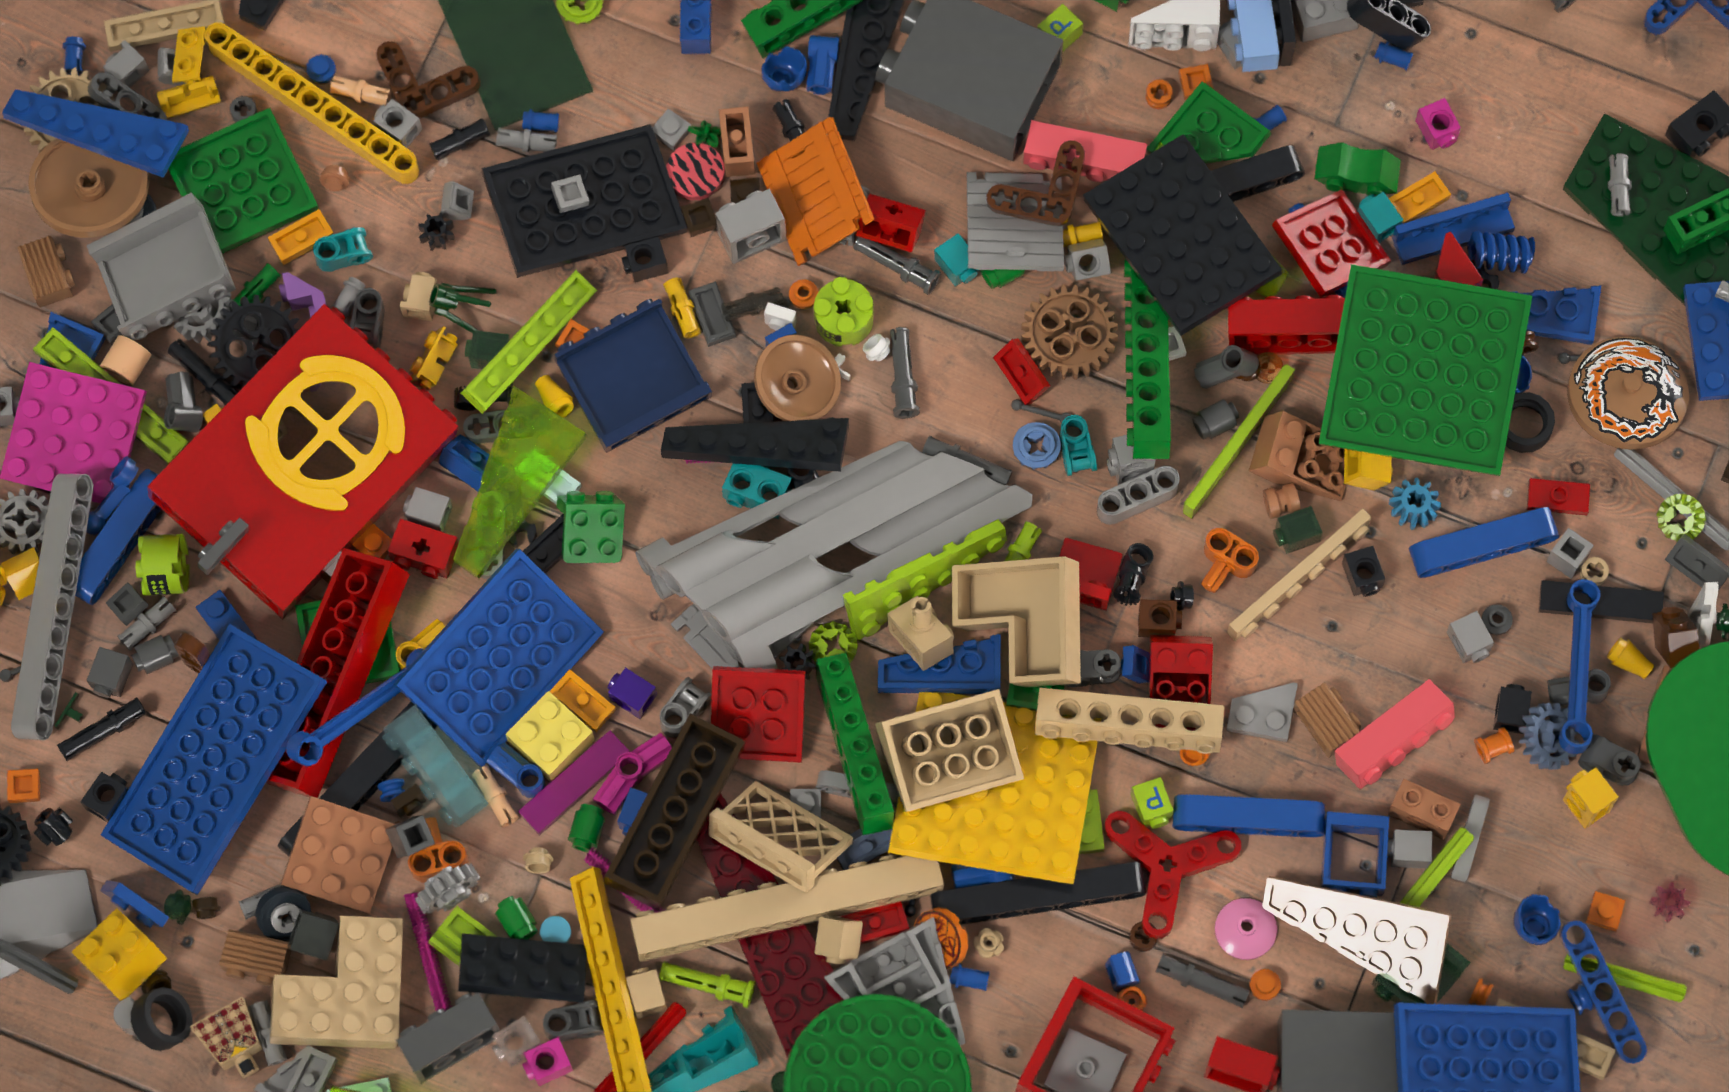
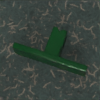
[54,692,83,729]

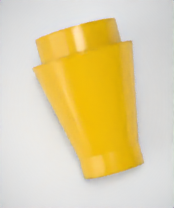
[535,375,574,420]
[1607,637,1655,679]

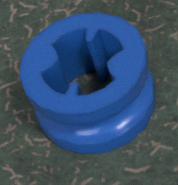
[377,778,405,802]
[1567,984,1594,1016]

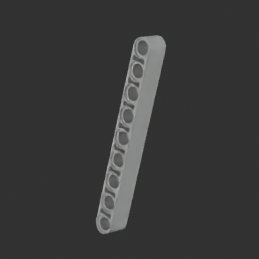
[11,473,93,740]

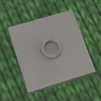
[1043,1028,1127,1092]

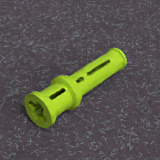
[659,961,756,1008]

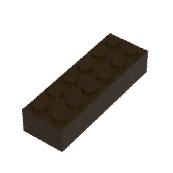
[604,713,745,911]

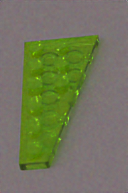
[453,386,587,579]

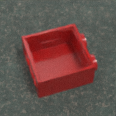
[1204,1036,1280,1092]

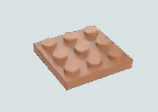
[280,796,396,914]

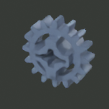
[1519,703,1580,770]

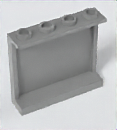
[86,192,236,341]

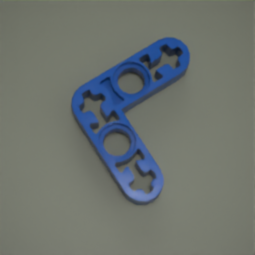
[1644,0,1729,35]

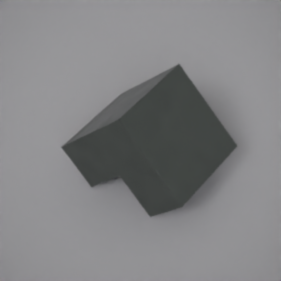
[287,909,339,961]

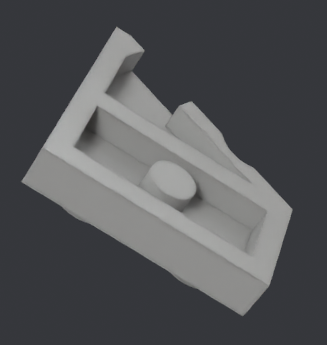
[1226,683,1298,743]
[254,1045,338,1092]

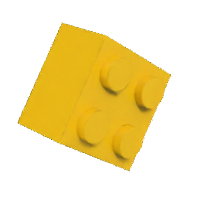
[71,908,167,1001]

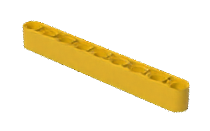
[205,22,419,184]

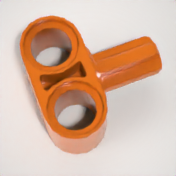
[1201,528,1259,593]
[408,817,469,883]

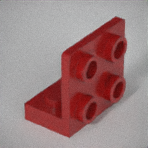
[1059,538,1123,611]

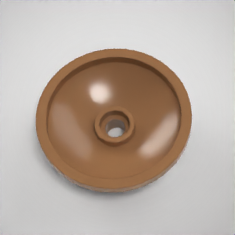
[754,335,841,421]

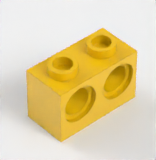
[1563,767,1619,829]

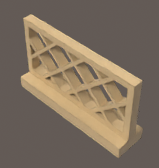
[709,781,853,893]

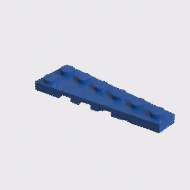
[2,89,189,178]

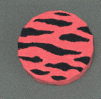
[666,143,725,200]

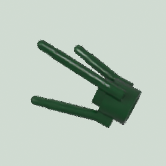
[429,282,496,336]

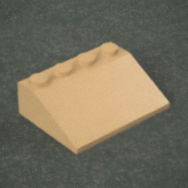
[875,689,1024,812]

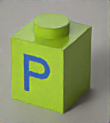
[1037,3,1083,51]
[1131,777,1174,829]

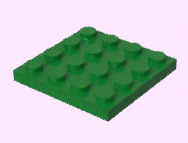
[168,107,319,254]

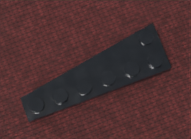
[828,0,905,141]
[661,417,849,472]

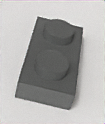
[197,517,249,575]
[1665,534,1729,591]

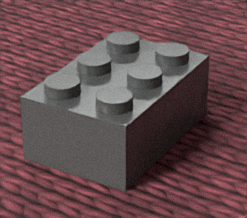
[396,992,502,1084]

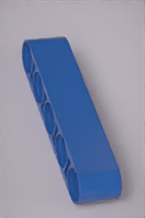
[75,468,161,605]
[1408,507,1560,578]
[1173,794,1325,838]
[1560,921,1647,1064]

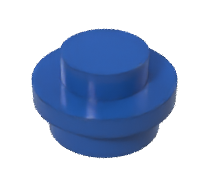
[306,55,336,84]

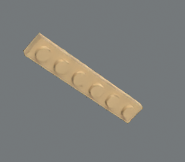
[1227,509,1371,642]

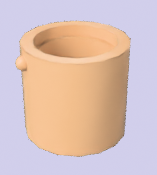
[100,335,151,386]

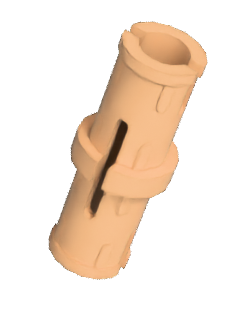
[330,75,392,106]
[471,765,519,828]

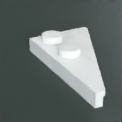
[1687,582,1718,648]

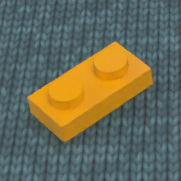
[1389,171,1452,224]
[267,209,334,265]
[549,669,616,733]

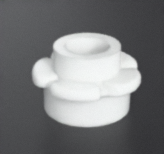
[863,334,890,361]

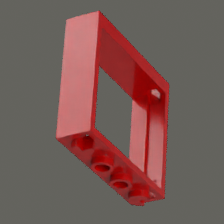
[1015,976,1176,1092]

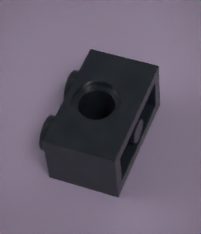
[1665,90,1729,157]

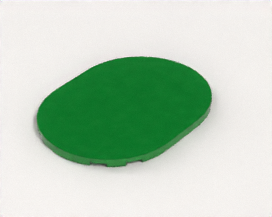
[1645,641,1729,876]
[782,994,972,1092]

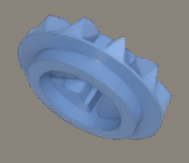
[1013,422,1061,470]

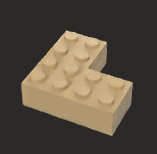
[952,556,1081,687]
[269,916,403,1049]

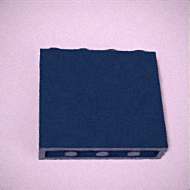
[554,298,712,453]

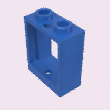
[1321,811,1389,898]

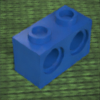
[680,0,712,54]

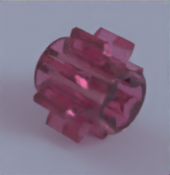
[1649,882,1690,923]

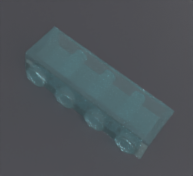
[382,705,488,828]

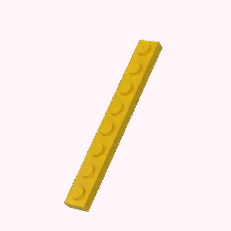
[569,867,652,1092]

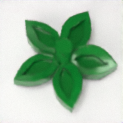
[688,120,721,148]

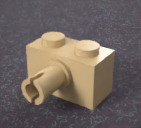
[887,596,955,671]

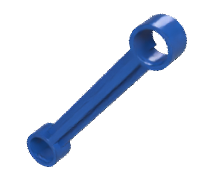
[1559,579,1600,754]
[286,648,424,766]

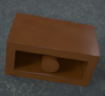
[1652,607,1700,668]

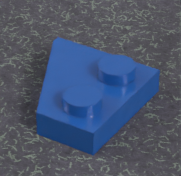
[100,880,169,929]

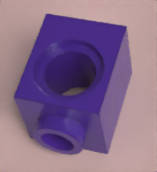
[607,667,657,719]

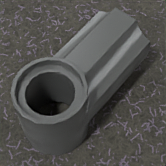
[1194,345,1259,389]
[164,371,203,432]
[1547,669,1611,706]

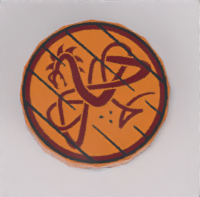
[914,907,968,969]

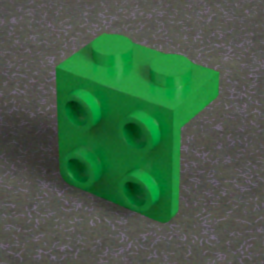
[556,491,625,563]

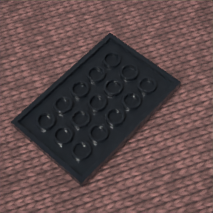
[481,124,688,278]
[1083,134,1282,336]

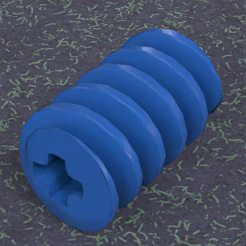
[1468,231,1535,274]

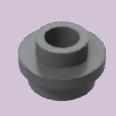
[1482,605,1513,635]

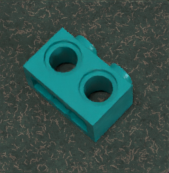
[722,463,792,519]

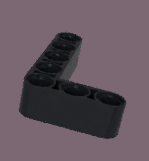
[1347,0,1431,50]

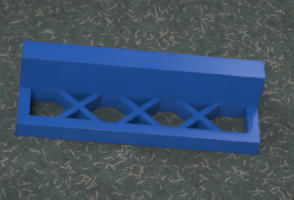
[1392,192,1515,265]

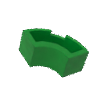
[1314,142,1401,196]

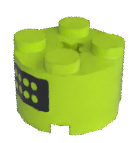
[814,277,874,347]
[135,534,190,596]

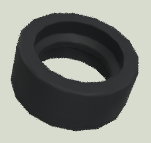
[1506,392,1555,453]
[131,987,193,1051]

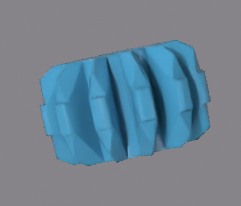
[1389,477,1441,530]

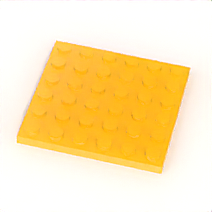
[888,692,1101,884]

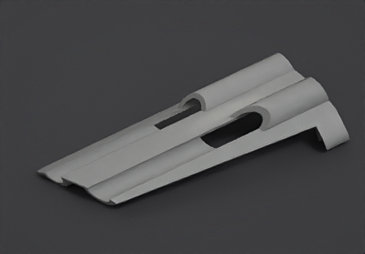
[635,441,1033,669]

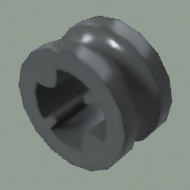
[230,96,258,123]

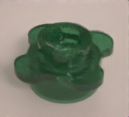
[164,890,191,925]

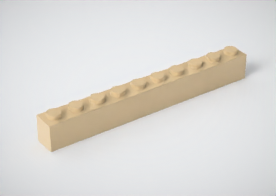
[630,855,944,962]

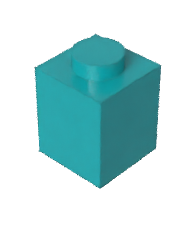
[1358,192,1403,243]
[934,233,979,287]

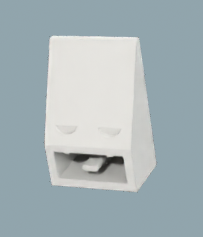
[1128,0,1220,51]

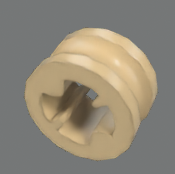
[1580,557,1609,586]

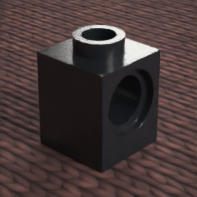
[621,236,668,283]
[1342,546,1385,597]
[1493,684,1532,734]
[81,772,128,823]

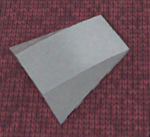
[0,870,98,979]
[823,917,966,1046]

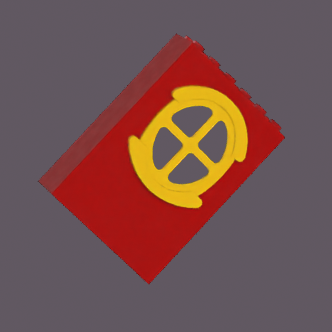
[147,304,459,620]

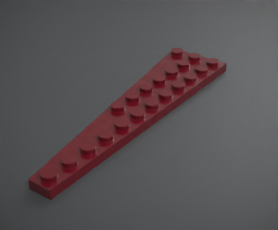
[664,761,844,1059]

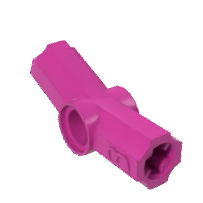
[593,732,672,815]

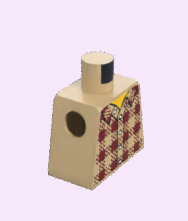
[190,997,263,1078]

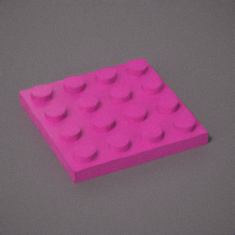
[0,362,147,508]

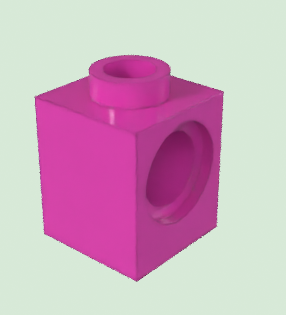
[1415,98,1461,150]
[522,1037,573,1086]

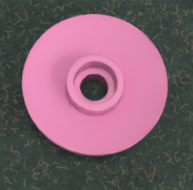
[1215,898,1277,960]

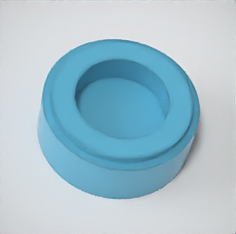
[540,916,572,943]

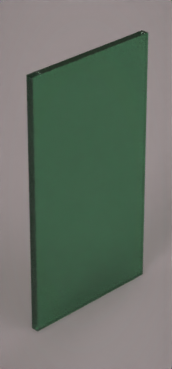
[438,0,593,131]

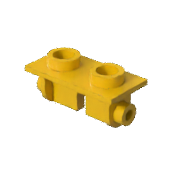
[172,26,206,89]
[157,75,221,119]
[409,326,458,390]

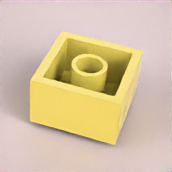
[505,691,595,782]

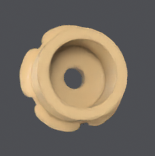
[523,847,553,874]
[973,928,1004,958]

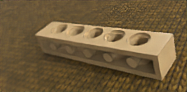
[1035,688,1224,754]

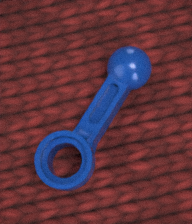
[86,456,139,535]

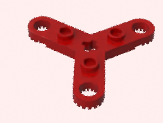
[1104,811,1242,939]

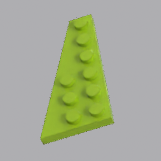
[842,519,1007,641]

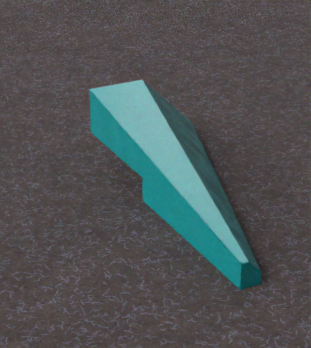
[648,1006,759,1092]

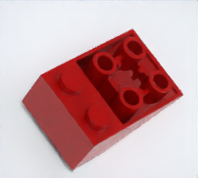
[1149,635,1213,731]

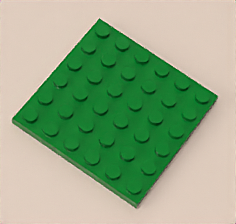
[1319,264,1533,477]

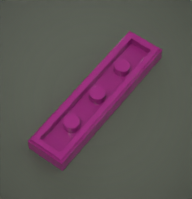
[518,730,630,836]

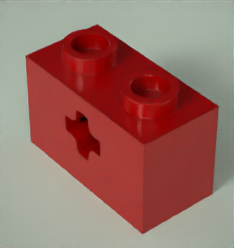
[855,193,926,253]
[387,518,460,579]

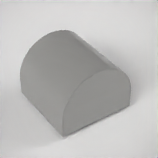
[157,47,185,85]
[440,181,474,220]
[113,997,135,1035]

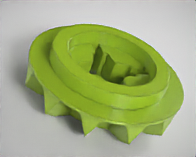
[556,0,603,26]
[1656,494,1706,542]
[809,621,858,663]

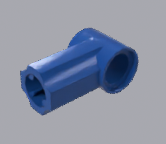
[807,35,840,95]
[487,742,546,798]
[951,864,1016,889]

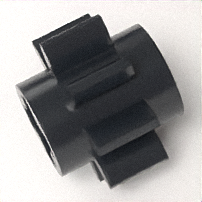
[418,213,455,251]
[779,643,816,681]
[34,807,73,846]

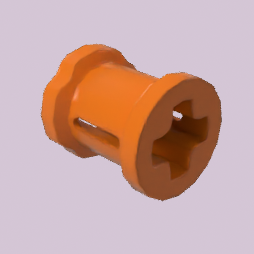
[1474,727,1514,764]

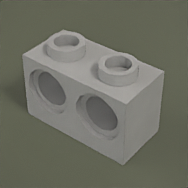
[1107,435,1156,485]

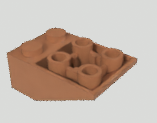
[1249,411,1346,501]

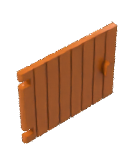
[756,117,874,266]

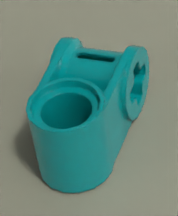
[313,227,373,272]
[1060,415,1097,476]

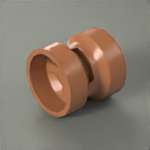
[1263,483,1301,519]

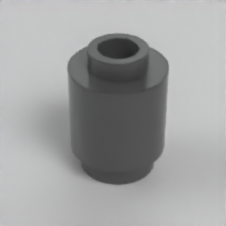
[1192,399,1239,440]
[131,635,179,674]

